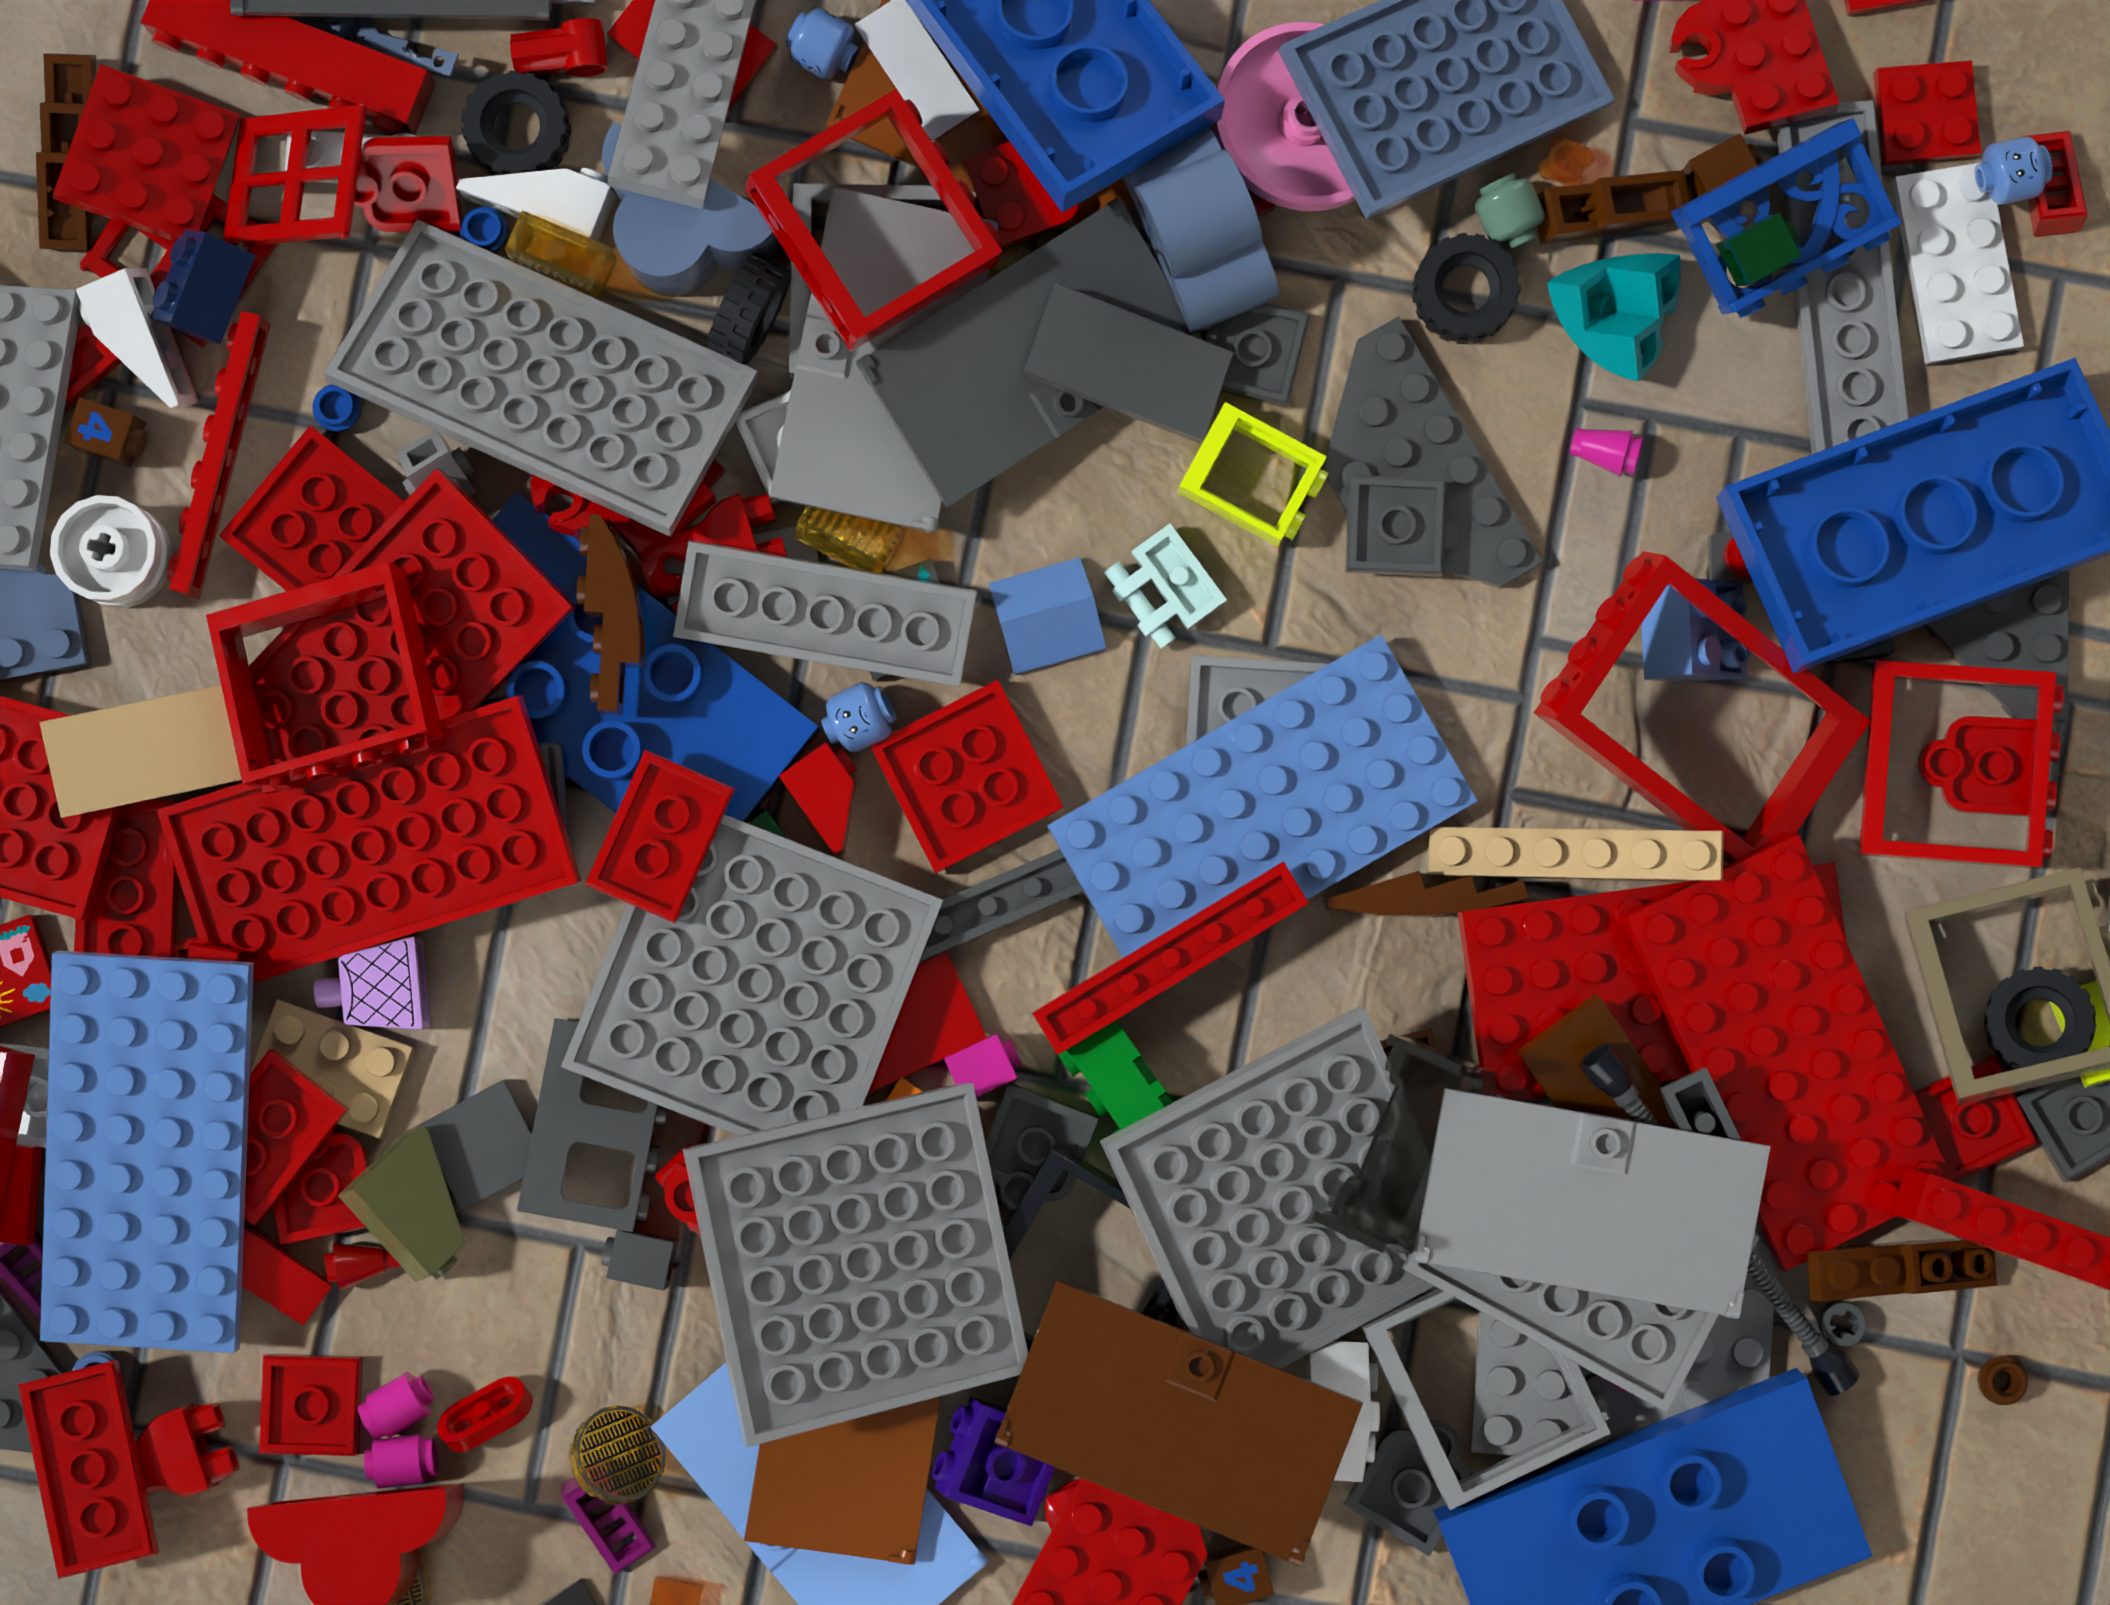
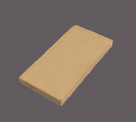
[39,685,242,818]

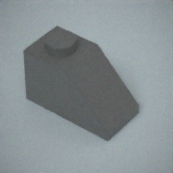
[1660,1067,1741,1140]

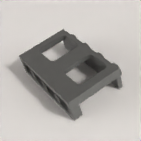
[517,1018,668,1232]

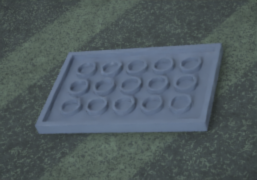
[1278,0,1615,219]

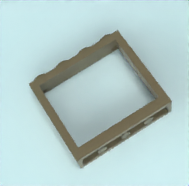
[1905,867,2110,1106]

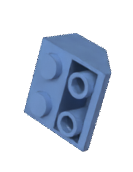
[1641,578,1749,682]

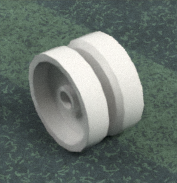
[50,495,173,608]

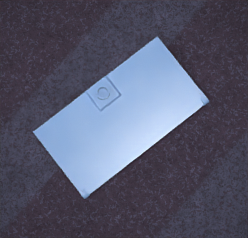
[651,1362,989,1605]

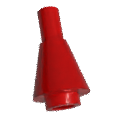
[324,1243,401,1291]

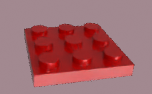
[53,64,240,242]
[218,425,404,591]
[870,679,1064,874]

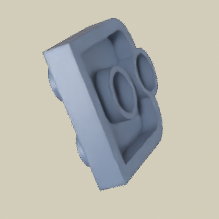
[0,561,91,683]

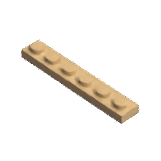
[1428,827,1724,881]

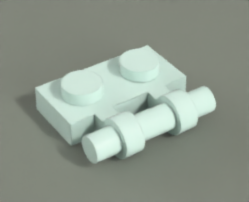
[1104,523,1227,649]

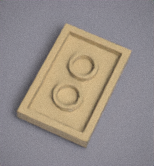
[250,999,416,1139]

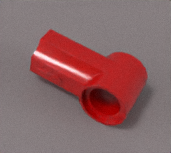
[509,18,608,77]

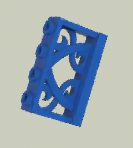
[1671,118,1902,318]

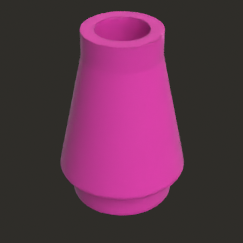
[1570,427,1644,477]

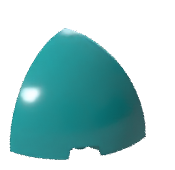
[1547,253,1681,381]

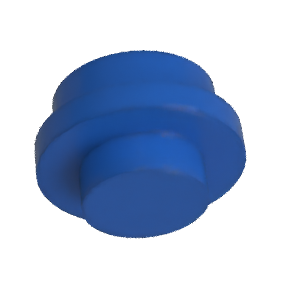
[460,206,509,253]
[312,384,361,432]

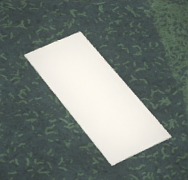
[854,0,979,141]

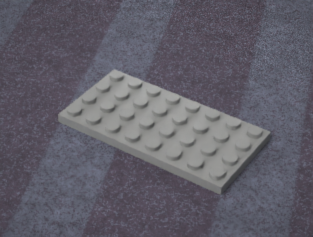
[324,219,759,537]

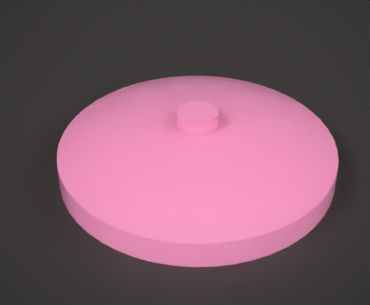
[1212,22,1355,211]

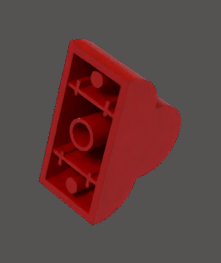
[247,1483,464,1605]

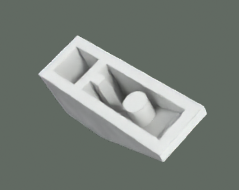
[456,168,617,249]
[76,268,199,408]

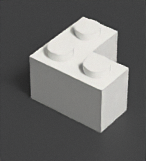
[1306,1341,1380,1482]

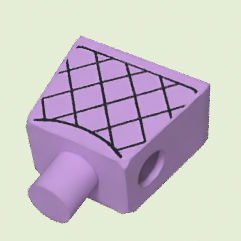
[314,937,432,1029]

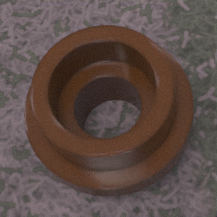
[1977,1356,2028,1405]

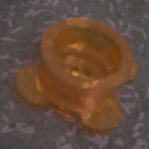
[1538,136,1594,186]

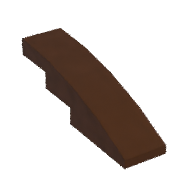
[36,53,97,250]
[1323,871,1529,917]

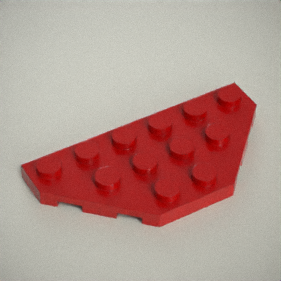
[1011,1477,1208,1605]

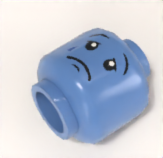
[785,8,860,80]
[1975,137,2052,204]
[821,682,897,753]

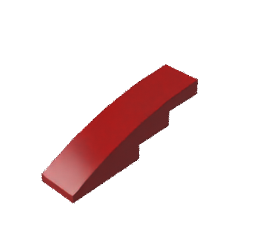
[242,1218,332,1326]

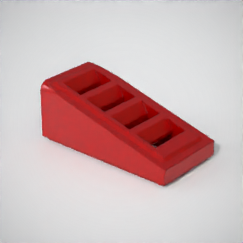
[2023,131,2088,237]

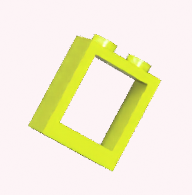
[1178,402,1329,547]

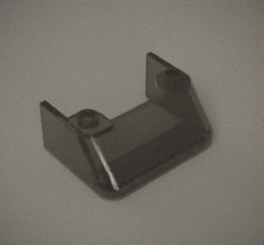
[1312,1034,1496,1254]

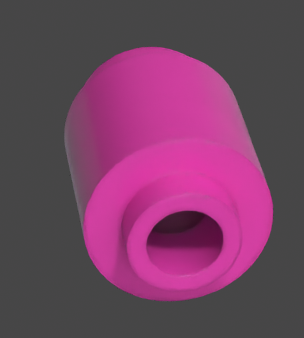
[358,1372,435,1440]
[364,1434,439,1489]

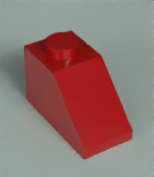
[779,742,857,857]

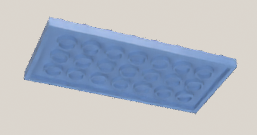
[1047,635,1477,958]
[40,951,254,1353]

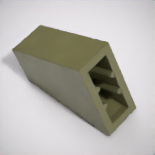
[338,1124,465,1282]

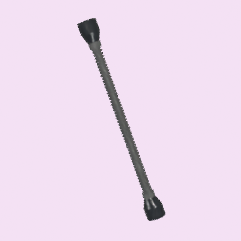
[1580,1043,1860,1396]

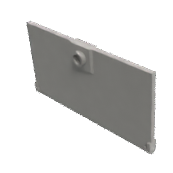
[769,186,999,533]
[1413,1088,1770,1319]

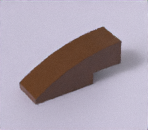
[1537,170,1690,244]

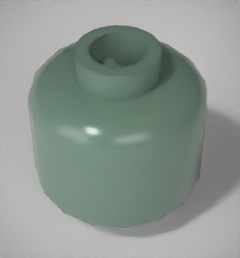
[1475,173,1545,249]

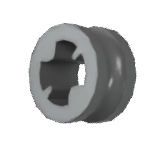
[1817,1301,1866,1346]

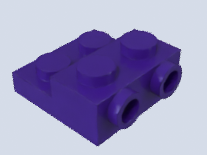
[932,1396,1055,1527]

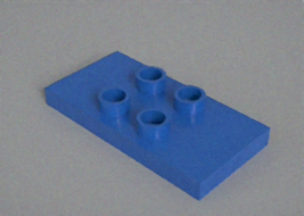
[905,0,1225,213]
[1716,358,2110,674]
[481,491,821,823]
[1433,1368,1873,1605]

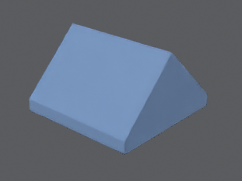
[988,557,1106,675]

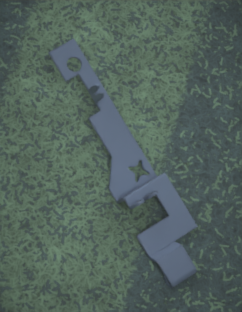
[299,16,459,77]

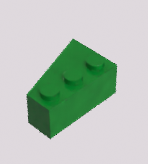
[1058,1020,1173,1134]

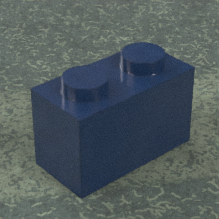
[150,229,255,344]

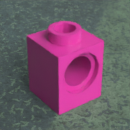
[944,1034,1022,1097]

